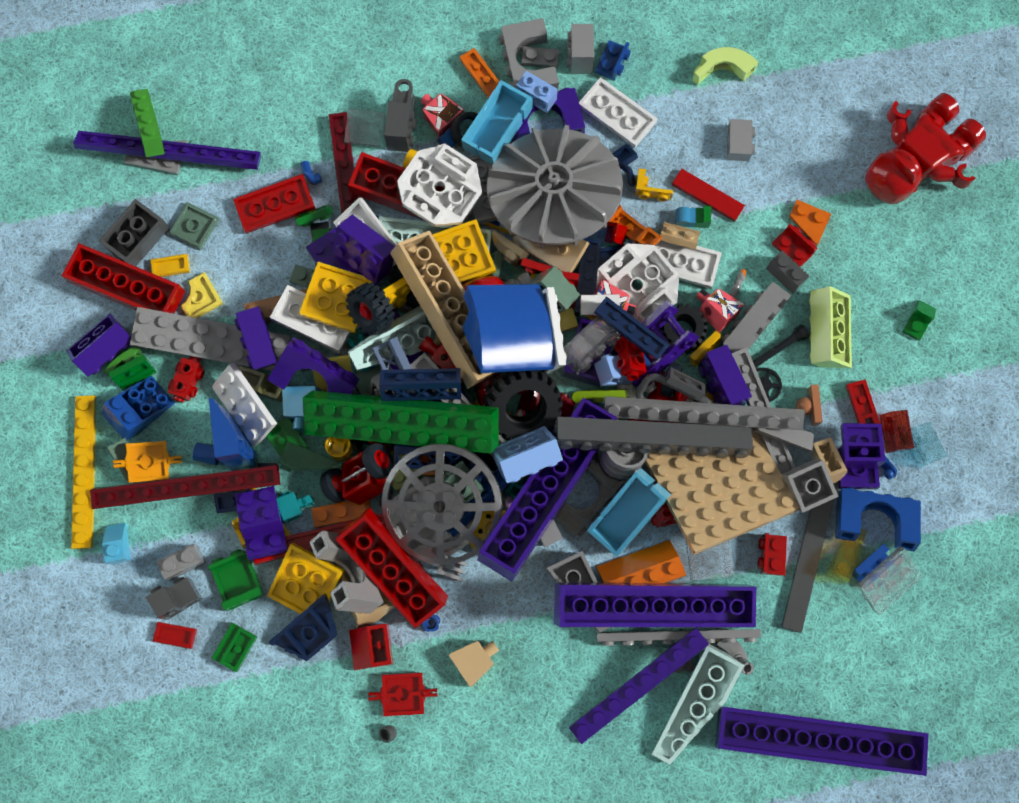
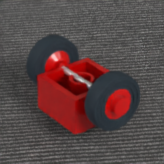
[320,443,394,505]

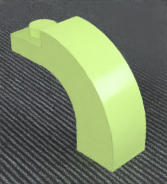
[692,47,759,85]

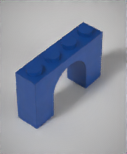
[835,488,921,552]

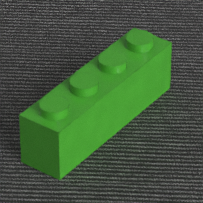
[130,89,165,157]

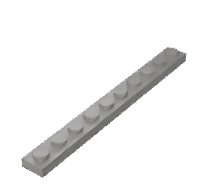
[605,396,805,431]

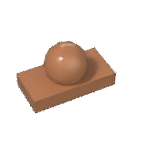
[796,384,823,426]

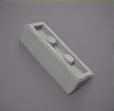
[754,427,814,452]

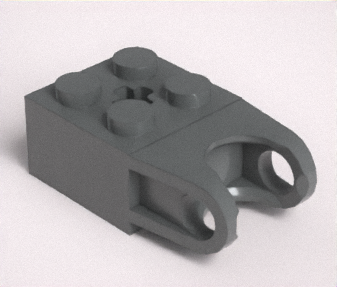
[384,79,416,152]

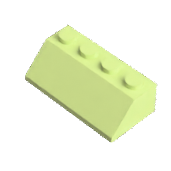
[809,286,852,368]

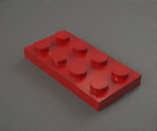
[233,174,316,234]

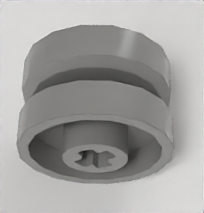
[599,450,648,480]

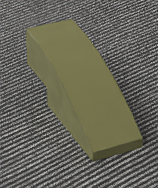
[237,365,291,403]

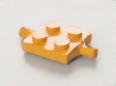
[113,441,182,483]

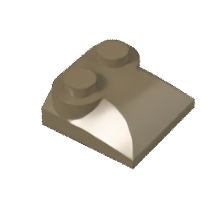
[492,230,531,267]

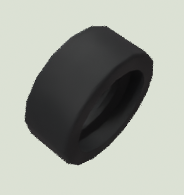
[450,112,478,147]

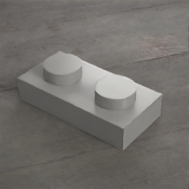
[522,46,559,69]

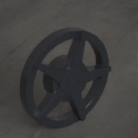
[756,368,782,402]

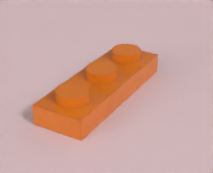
[459,48,499,98]
[311,500,371,528]

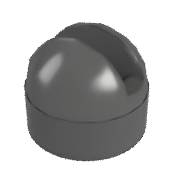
[379,725,397,743]

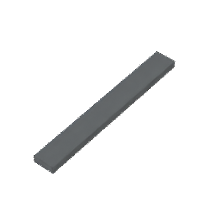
[781,481,838,633]

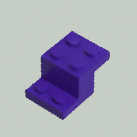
[838,423,885,489]
[235,486,288,560]

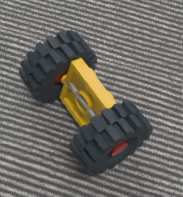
[346,264,420,335]

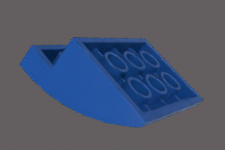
[462,284,555,373]

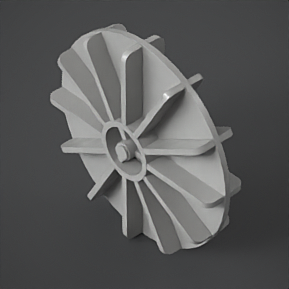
[487,125,623,248]

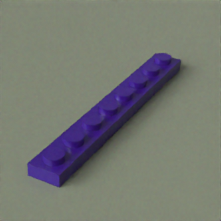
[569,627,709,744]

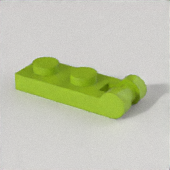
[572,389,629,403]

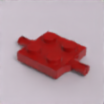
[368,673,438,716]

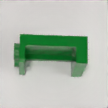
[207,549,265,611]

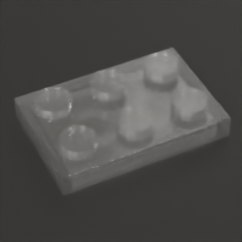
[857,546,922,615]

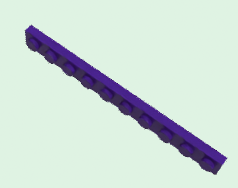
[73,130,261,170]

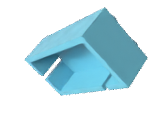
[461,80,533,165]
[587,468,671,557]

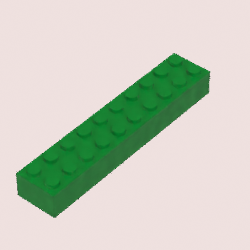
[303,390,499,454]

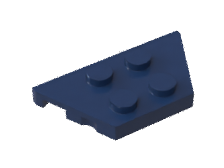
[269,593,338,661]

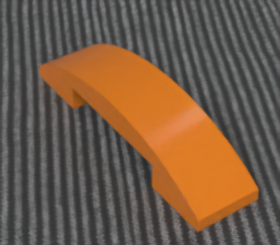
[608,205,662,245]

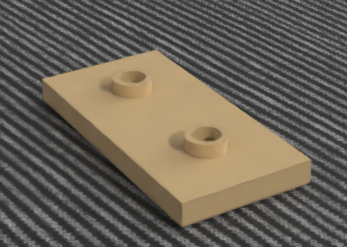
[512,236,590,273]

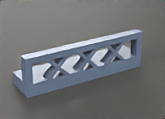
[371,337,427,401]

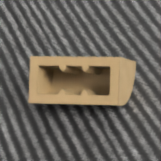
[811,437,847,484]

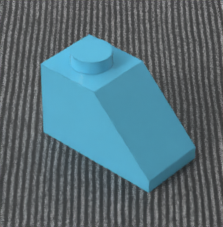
[102,522,131,565]

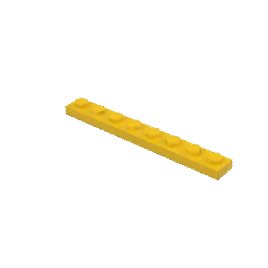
[71,395,96,549]

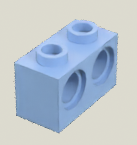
[516,71,558,113]

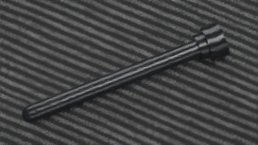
[753,324,810,368]

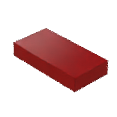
[153,622,197,649]

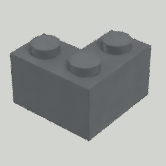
[146,577,202,620]

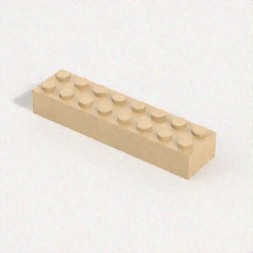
[390,230,499,388]

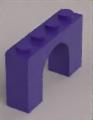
[512,88,585,142]
[267,338,360,394]

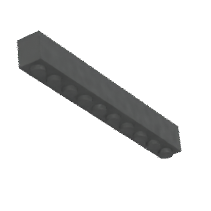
[554,417,753,458]

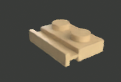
[660,222,700,250]

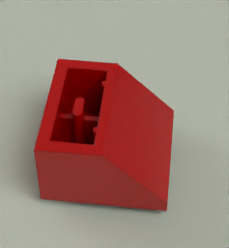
[349,623,394,671]

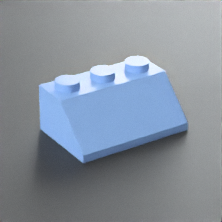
[492,426,563,483]

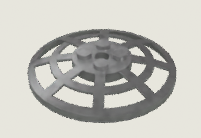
[382,444,502,565]

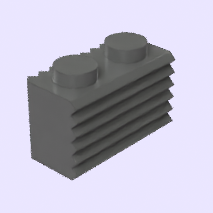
[766,251,809,294]

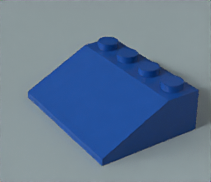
[209,398,258,471]

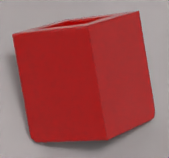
[604,222,628,245]

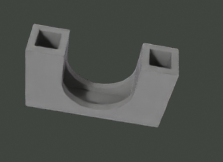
[499,18,559,91]
[309,530,384,614]

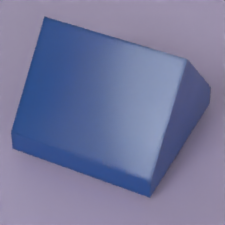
[437,128,456,148]

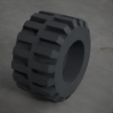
[660,303,708,355]

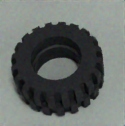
[484,370,563,441]

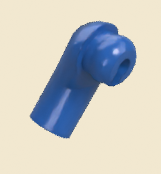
[300,161,322,185]
[881,456,897,479]

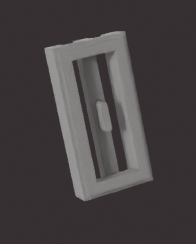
[438,554,467,582]

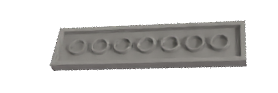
[130,307,291,371]

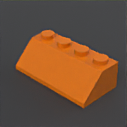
[596,540,686,584]

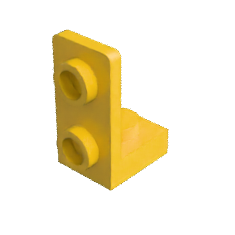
[635,168,673,202]

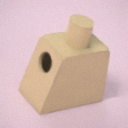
[449,641,499,687]

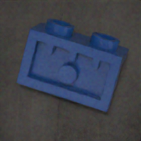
[595,40,631,81]
[850,544,893,587]

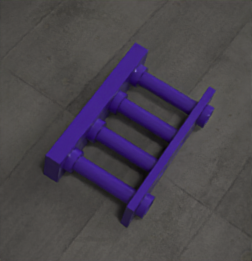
[611,300,699,387]

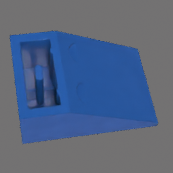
[102,376,175,441]

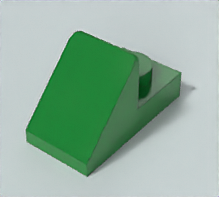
[902,300,936,341]

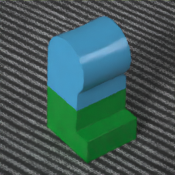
[675,206,711,228]

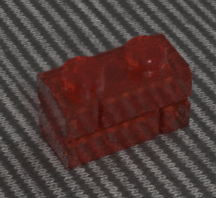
[880,410,914,453]

